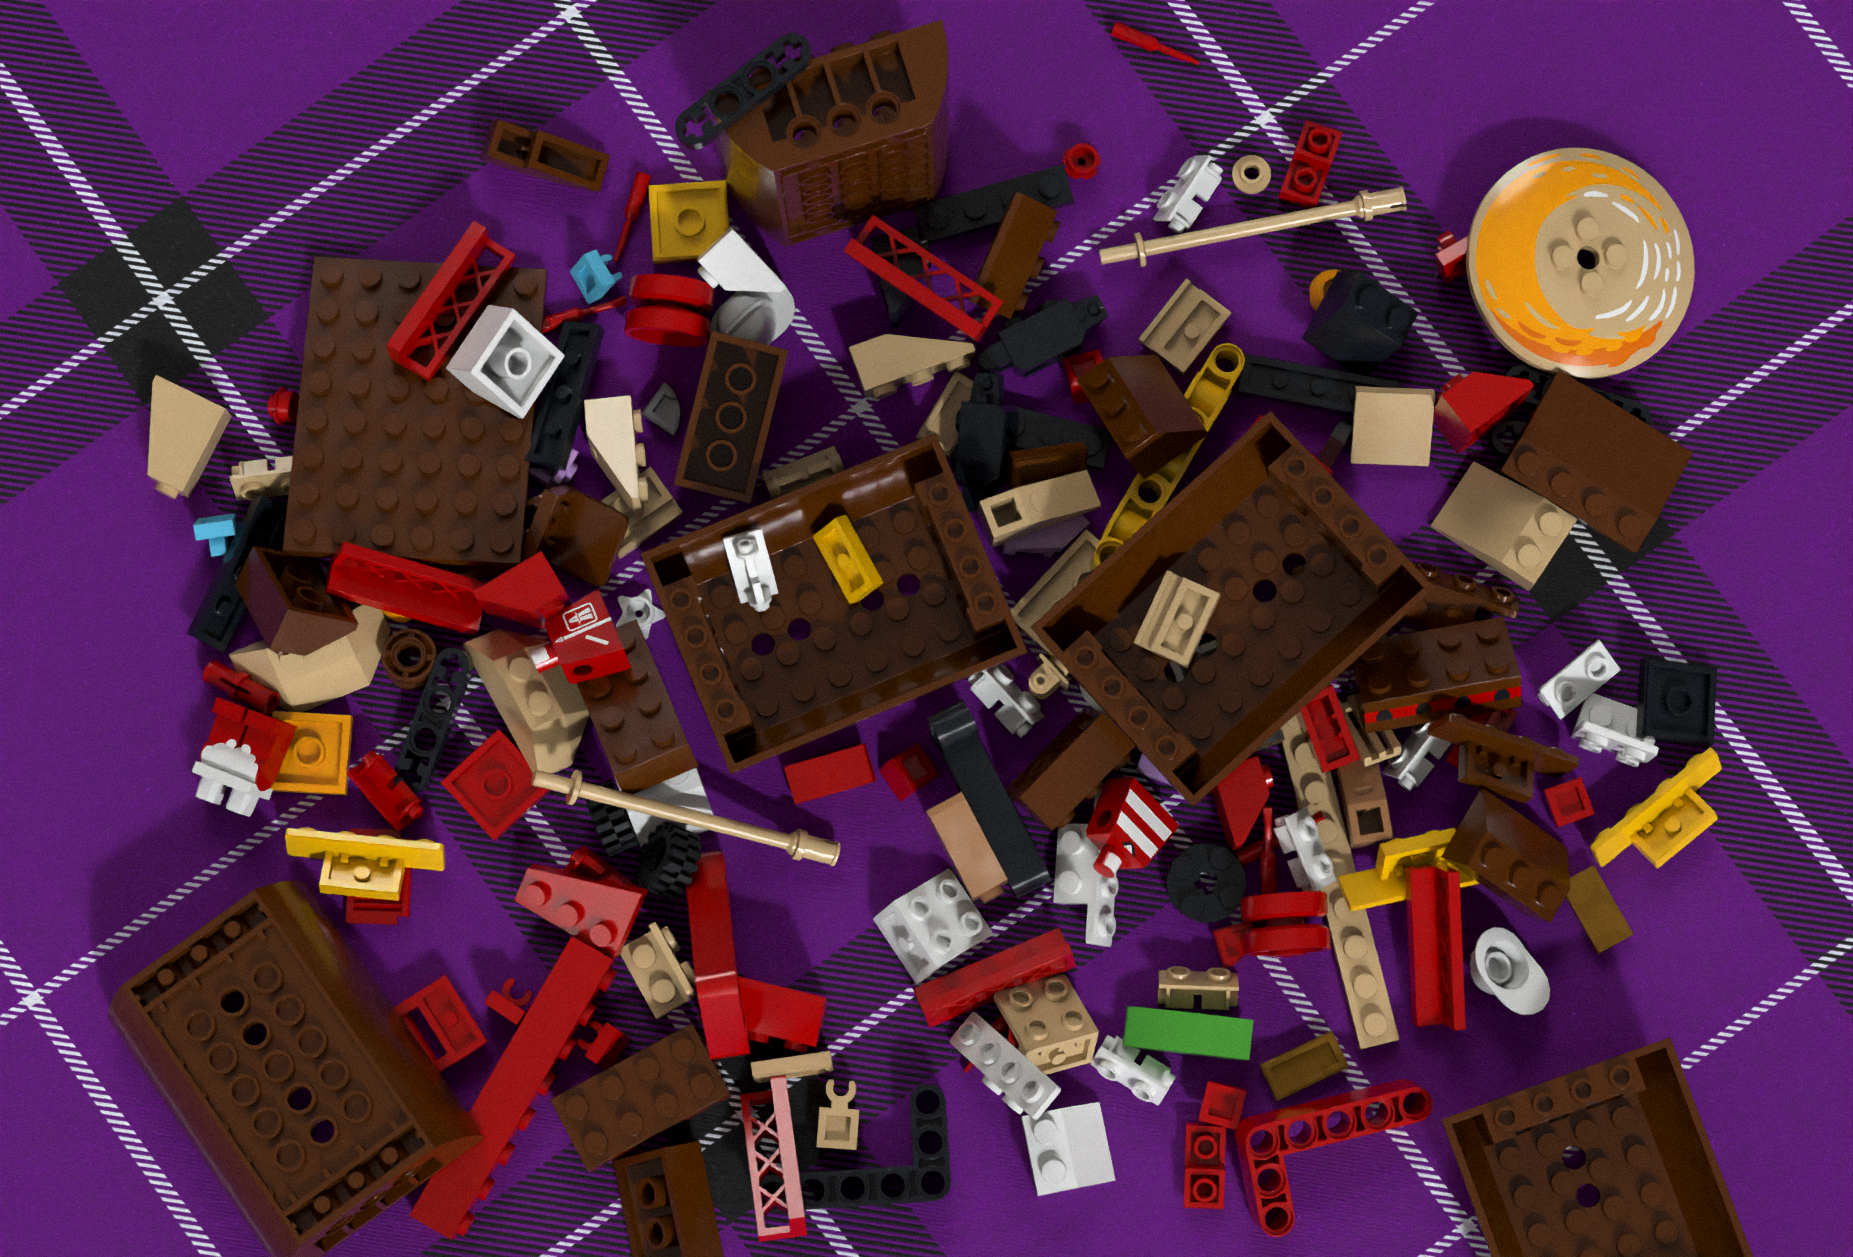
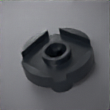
[1166,843,1246,924]

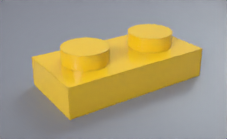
[812,515,884,604]

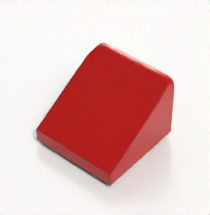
[1062,349,1103,404]
[879,743,940,801]

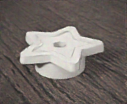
[616,589,666,639]

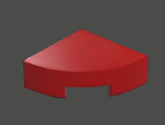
[1212,922,1253,969]

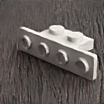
[1053,786,1118,947]
[950,1012,1061,1120]

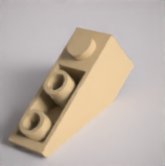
[849,334,976,399]
[584,395,649,517]
[977,470,1101,548]

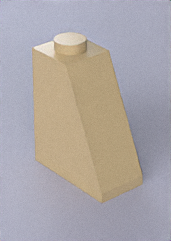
[147,375,232,499]

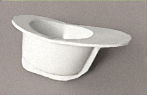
[710,288,795,345]
[1470,927,1550,1015]

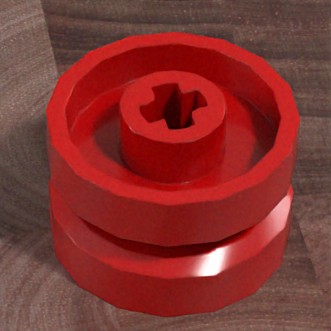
[624,274,715,347]
[1240,891,1331,958]

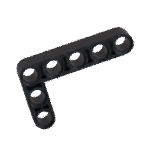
[926,699,1052,899]
[760,1084,951,1212]

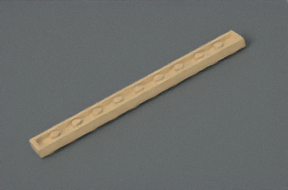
[1280,715,1399,1050]

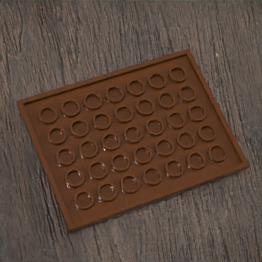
[283,256,548,568]

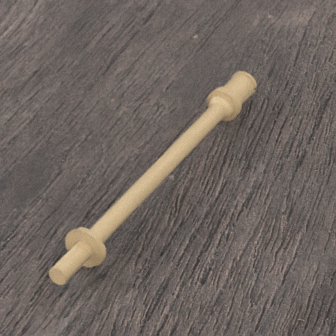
[1099,186,1407,267]
[531,770,840,866]

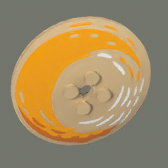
[1466,148,1695,379]

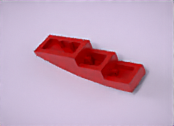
[1296,684,1360,773]

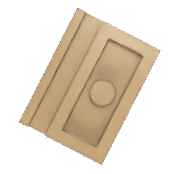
[1138,278,1231,376]
[601,466,684,559]
[1134,570,1221,668]

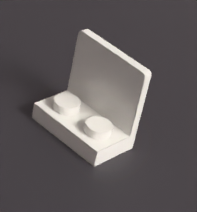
[1571,693,1659,767]
[873,869,992,985]

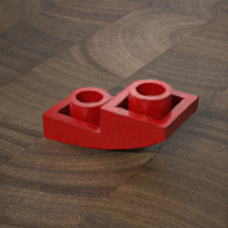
[1278,120,1343,209]
[784,743,876,804]
[1183,1122,1226,1209]

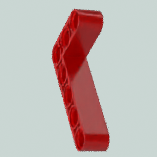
[686,849,750,1060]
[1235,1079,1433,1237]

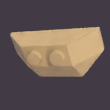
[229,603,391,712]
[463,629,589,774]

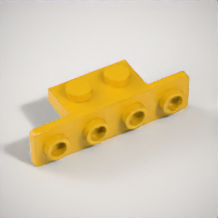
[1590,747,1722,869]
[285,827,446,901]
[1338,828,1480,911]

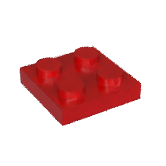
[440,729,551,841]

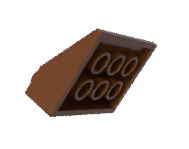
[1496,370,1693,553]

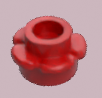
[1062,143,1101,180]
[268,387,299,425]

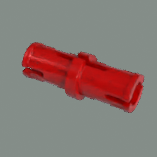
[202,660,280,715]

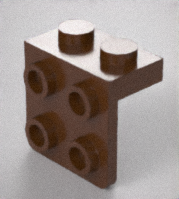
[522,484,629,586]

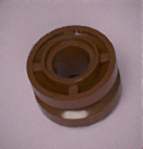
[381,629,438,691]

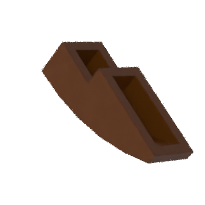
[480,119,610,193]

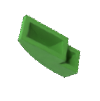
[1122,1006,1254,1061]

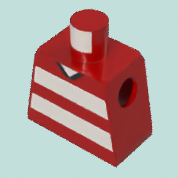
[1086,777,1179,878]

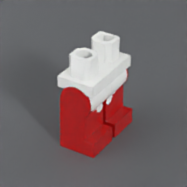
[192,697,298,817]

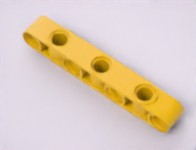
[1090,343,1245,572]

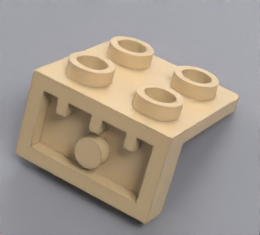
[620,922,698,1020]
[994,974,1099,1075]

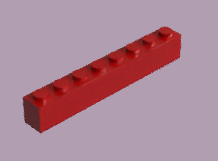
[409,936,618,1240]

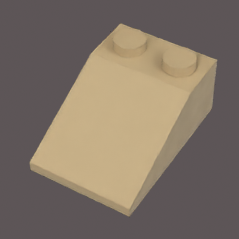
[1430,461,1578,591]

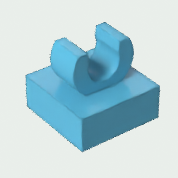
[569,250,623,304]
[193,513,239,557]

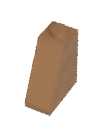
[926,792,1008,903]

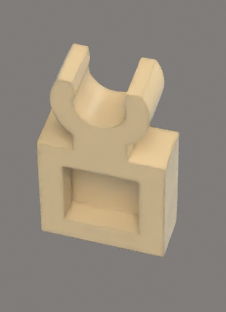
[816,1079,860,1150]

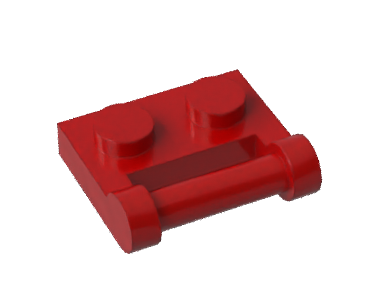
[394,975,489,1074]

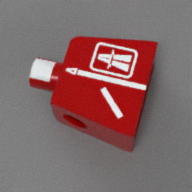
[530,589,632,684]

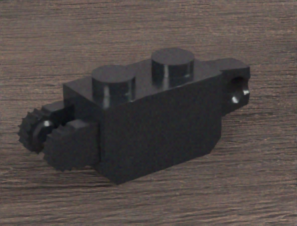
[977,295,1108,378]
[952,373,1019,513]

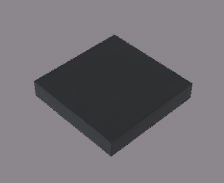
[1636,657,1717,747]

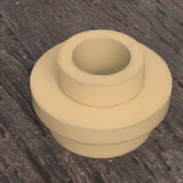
[1232,155,1271,194]

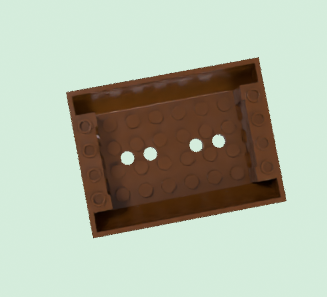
[705,19,949,247]
[1031,411,1435,807]
[640,433,1027,774]
[108,881,485,1257]
[1441,1037,1753,1257]

